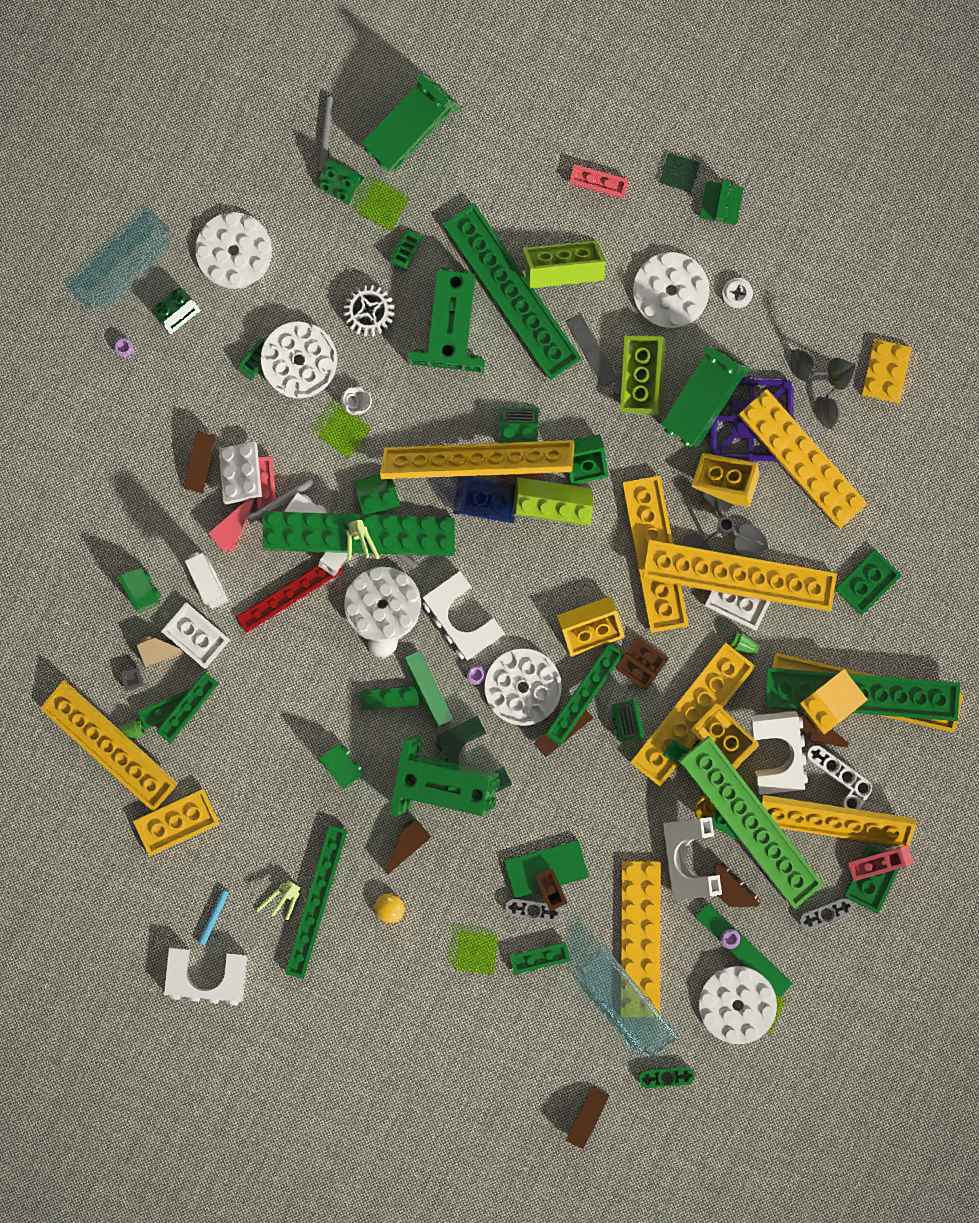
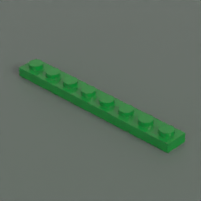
[285,825,348,979]

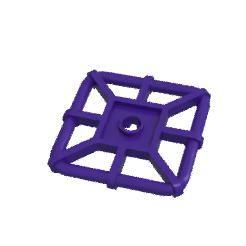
[709,376,795,462]

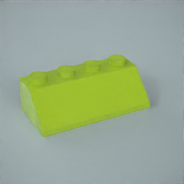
[522,240,605,288]
[620,336,666,416]
[512,477,593,526]

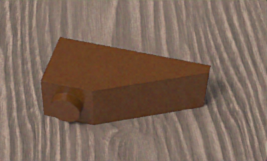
[385,819,432,875]

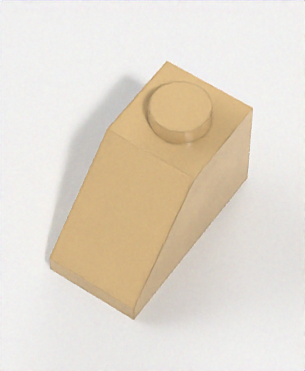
[137,636,183,667]

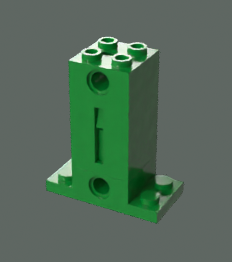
[362,74,461,172]
[408,268,485,373]
[661,345,751,447]
[390,735,500,816]

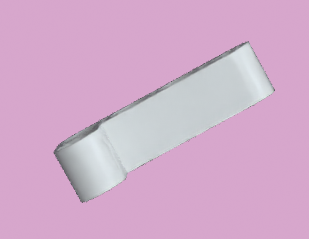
[806,746,872,810]

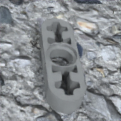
[799,898,854,930]
[505,899,561,922]

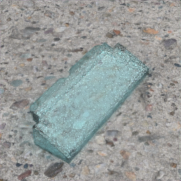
[68,209,171,310]
[577,946,678,1058]

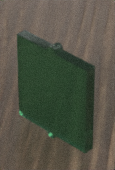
[659,153,700,193]

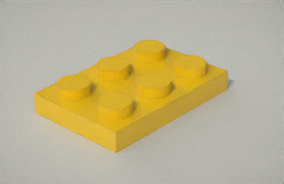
[861,339,912,404]

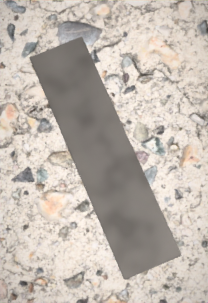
[566,314,618,386]

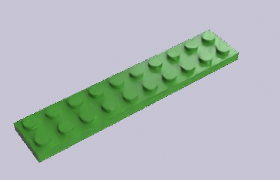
[678,736,824,909]

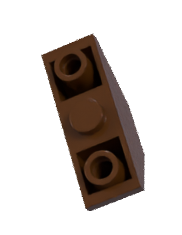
[714,863,760,907]

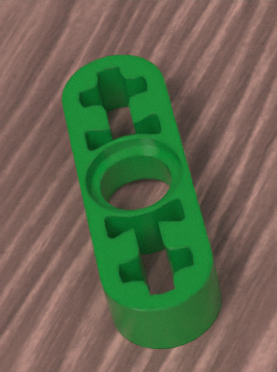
[638,1066,695,1088]

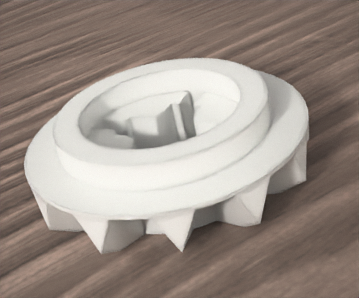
[722,278,753,308]

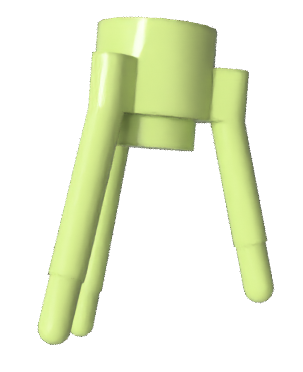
[346,520,379,560]
[256,880,300,920]

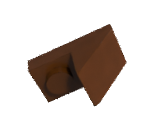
[535,868,568,911]

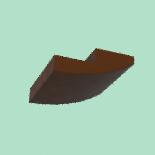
[615,635,670,690]

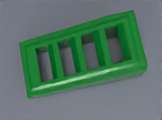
[389,229,424,271]
[237,338,265,381]

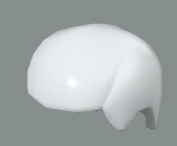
[341,387,372,415]
[367,639,398,658]

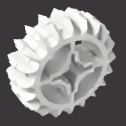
[343,285,395,337]

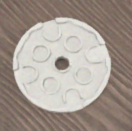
[195,212,272,289]
[633,252,709,329]
[261,322,337,399]
[344,567,421,642]
[485,649,562,726]
[699,966,777,1044]

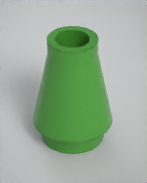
[730,632,760,655]
[117,719,145,738]

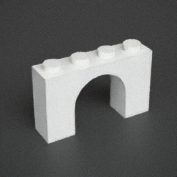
[284,493,348,576]
[185,552,229,609]
[422,571,505,661]
[750,711,808,795]
[663,817,722,900]
[164,947,248,1005]

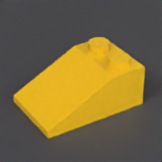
[692,453,760,507]
[798,669,868,735]
[690,703,759,770]

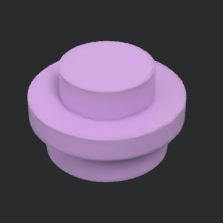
[114,338,133,357]
[467,665,486,685]
[721,929,740,949]

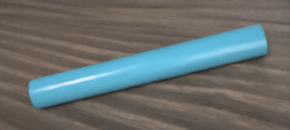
[198,889,229,945]

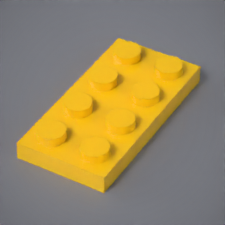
[133,789,220,856]

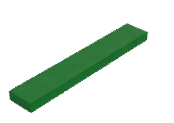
[545,643,624,746]
[695,903,793,997]

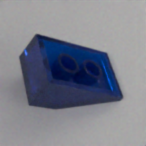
[453,476,516,523]

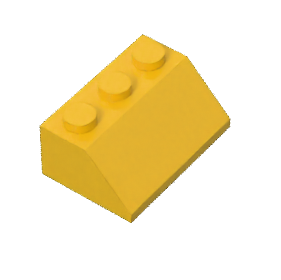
[556,596,625,657]

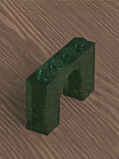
[435,715,512,794]

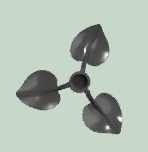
[791,349,857,430]
[680,492,768,556]

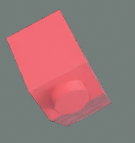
[208,499,256,552]
[848,845,914,881]

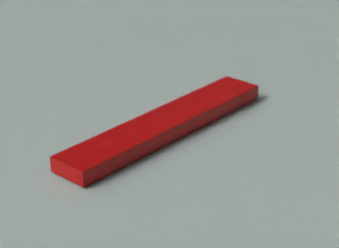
[236,565,344,633]

